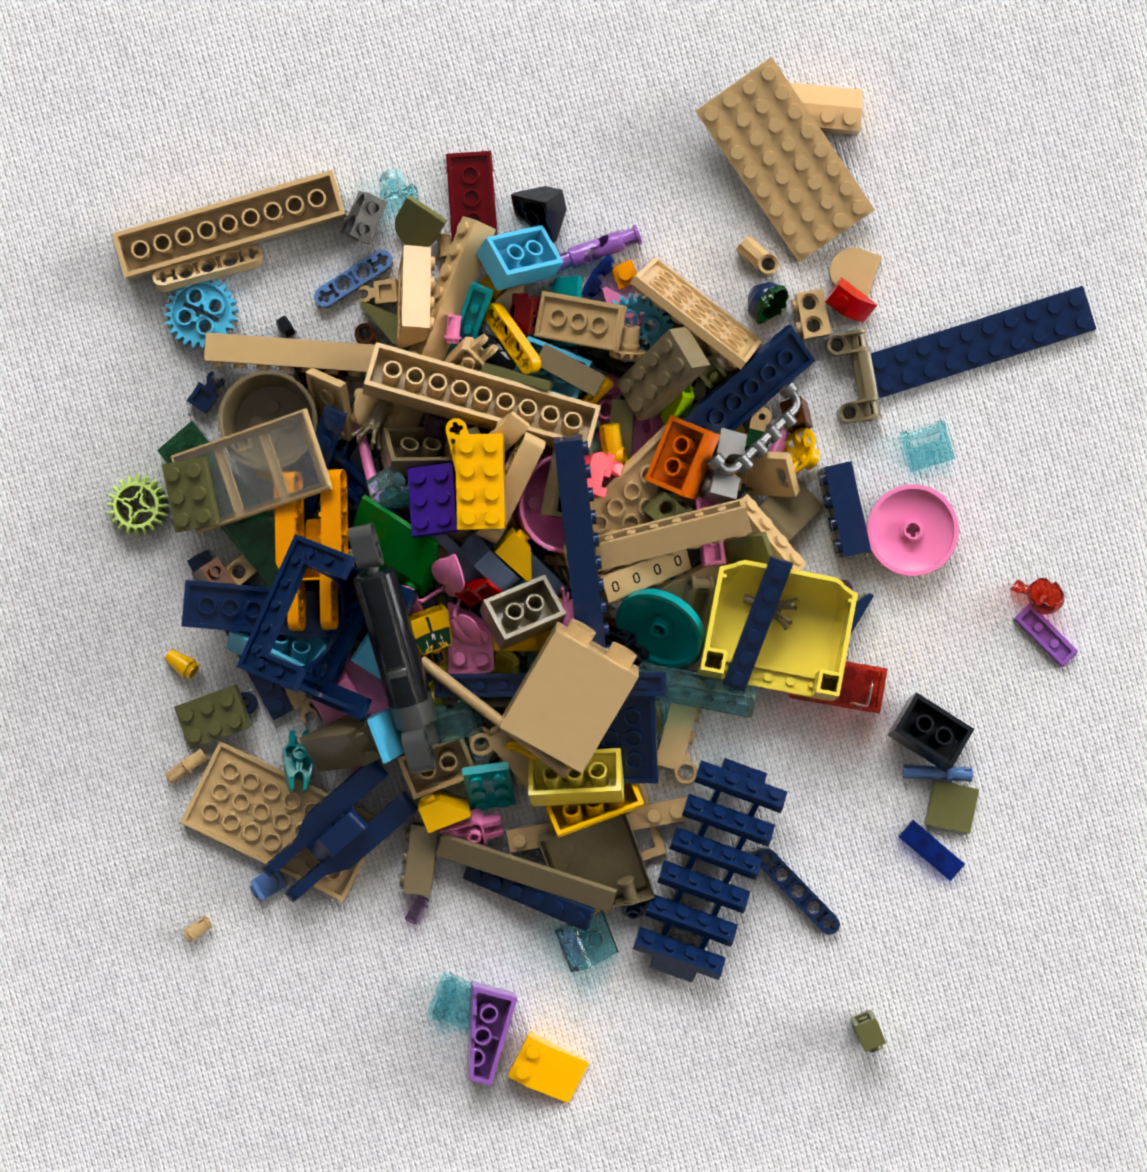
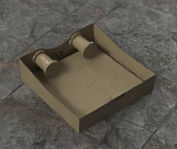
[538,812,655,925]

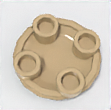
[351,388,381,427]

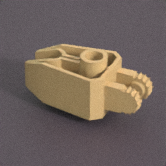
[444,334,498,372]

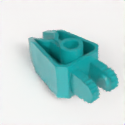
[282,730,313,794]

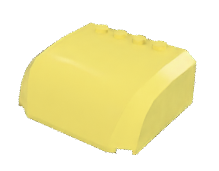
[697,560,858,701]

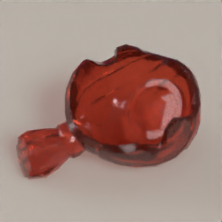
[1011,577,1065,615]

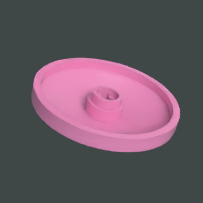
[866,484,959,576]

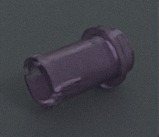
[405,895,429,925]

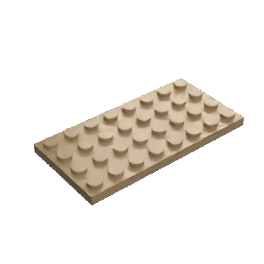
[695,57,875,262]
[180,740,376,902]

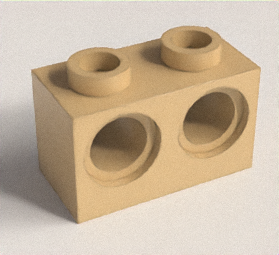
[791,289,831,341]

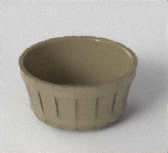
[218,370,317,470]

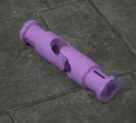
[556,225,642,274]

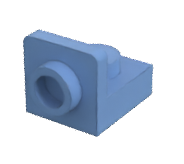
[250,870,288,901]

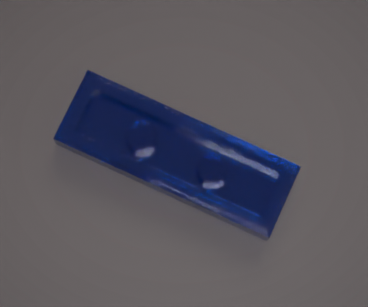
[898,819,965,881]

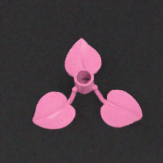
[402,554,485,647]

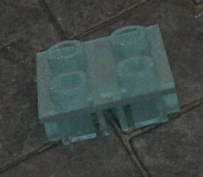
[427,971,471,1030]

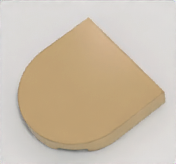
[829,248,882,297]

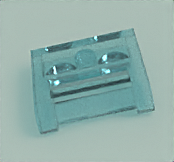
[900,419,955,472]

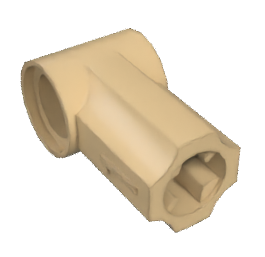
[736,235,779,277]

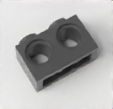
[341,191,388,244]

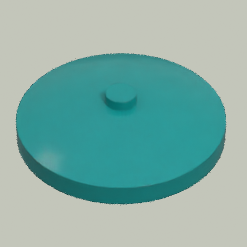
[616,589,705,668]

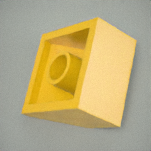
[418,789,471,833]

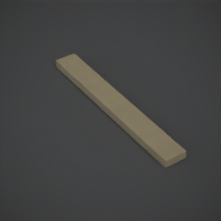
[436,833,617,913]

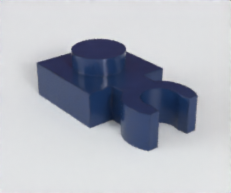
[187,371,225,414]

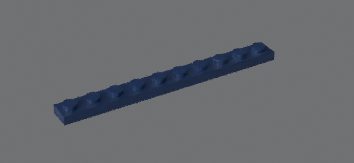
[435,672,667,697]

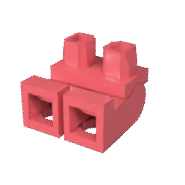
[585,452,623,499]

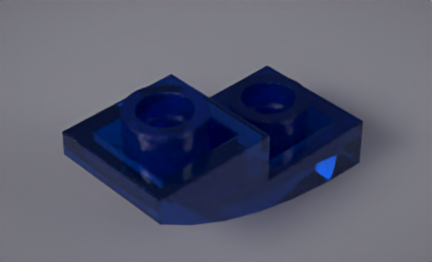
[582,254,615,298]

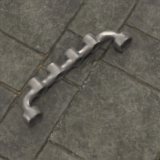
[706,380,801,476]

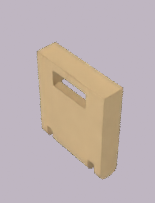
[744,451,800,497]

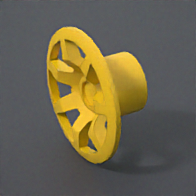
[781,428,820,473]

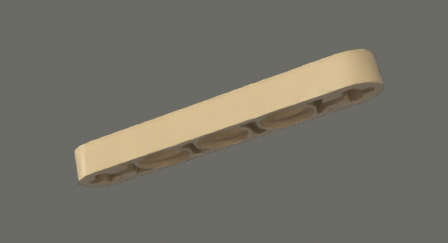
[152,245,263,292]

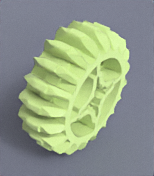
[106,474,169,536]

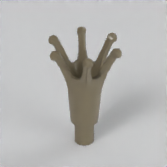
[350,400,390,451]
[743,594,798,630]

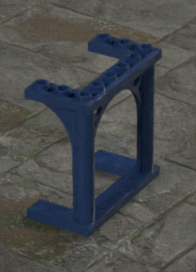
[236,534,419,721]

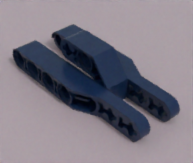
[262,760,418,903]

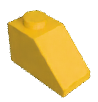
[493,527,532,582]

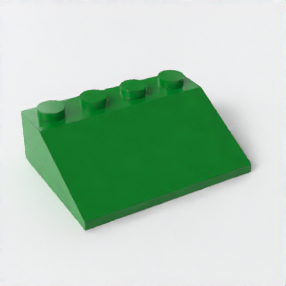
[349,495,438,598]

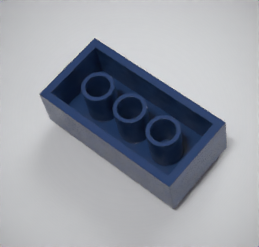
[817,461,872,557]

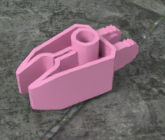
[438,808,505,846]

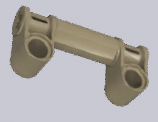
[825,328,883,424]

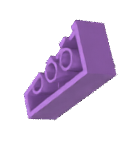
[467,981,517,1086]

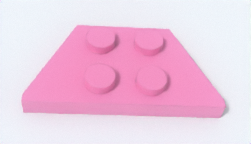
[448,601,495,673]

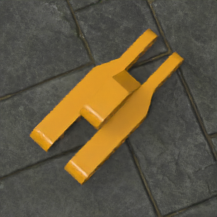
[274,469,348,631]

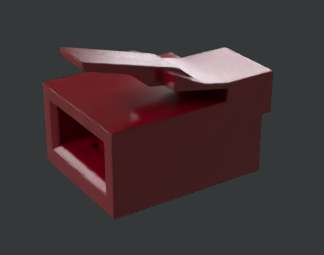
[505,292,541,334]

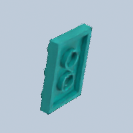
[462,761,516,811]

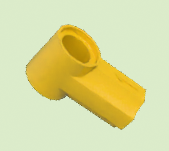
[599,423,628,465]

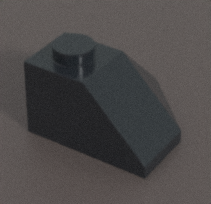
[511,186,567,243]

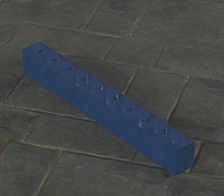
[554,434,611,649]

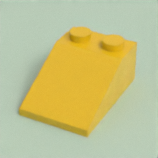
[507,1031,589,1103]

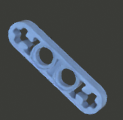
[314,250,393,308]

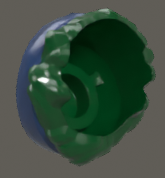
[748,282,789,324]

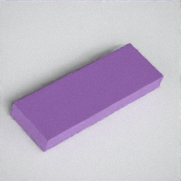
[1013,603,1078,667]

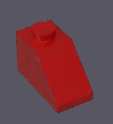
[825,277,878,323]

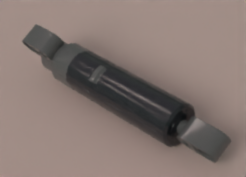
[348,523,439,775]

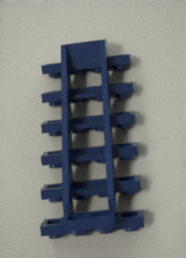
[633,758,787,983]

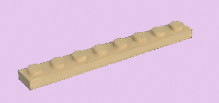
[506,796,690,853]

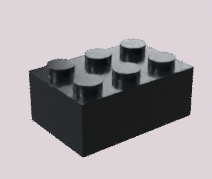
[887,692,974,771]

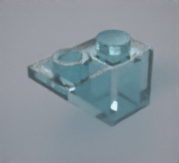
[366,466,410,508]

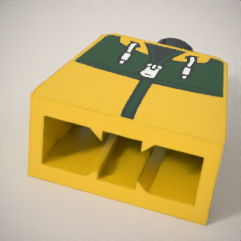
[409,604,452,663]

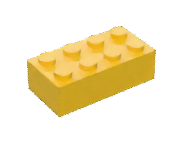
[455,433,506,530]

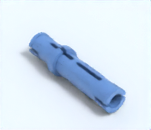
[903,764,973,783]

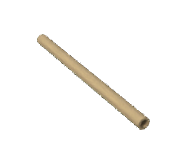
[421,656,572,779]

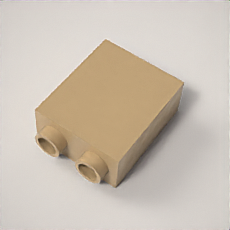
[500,619,639,773]

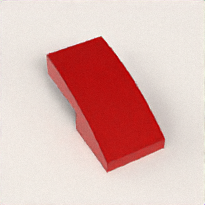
[455,578,503,607]

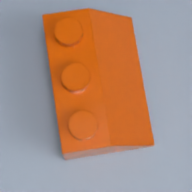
[644,415,720,500]

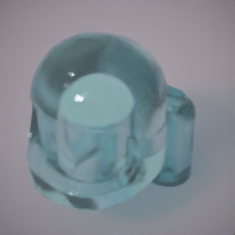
[380,169,419,201]

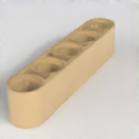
[474,432,546,544]

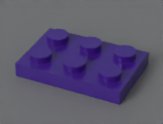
[407,462,459,538]

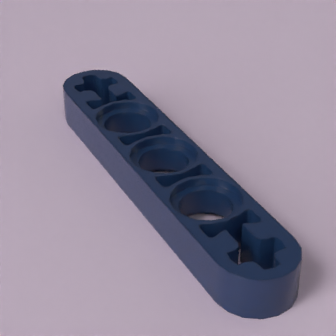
[756,847,840,935]

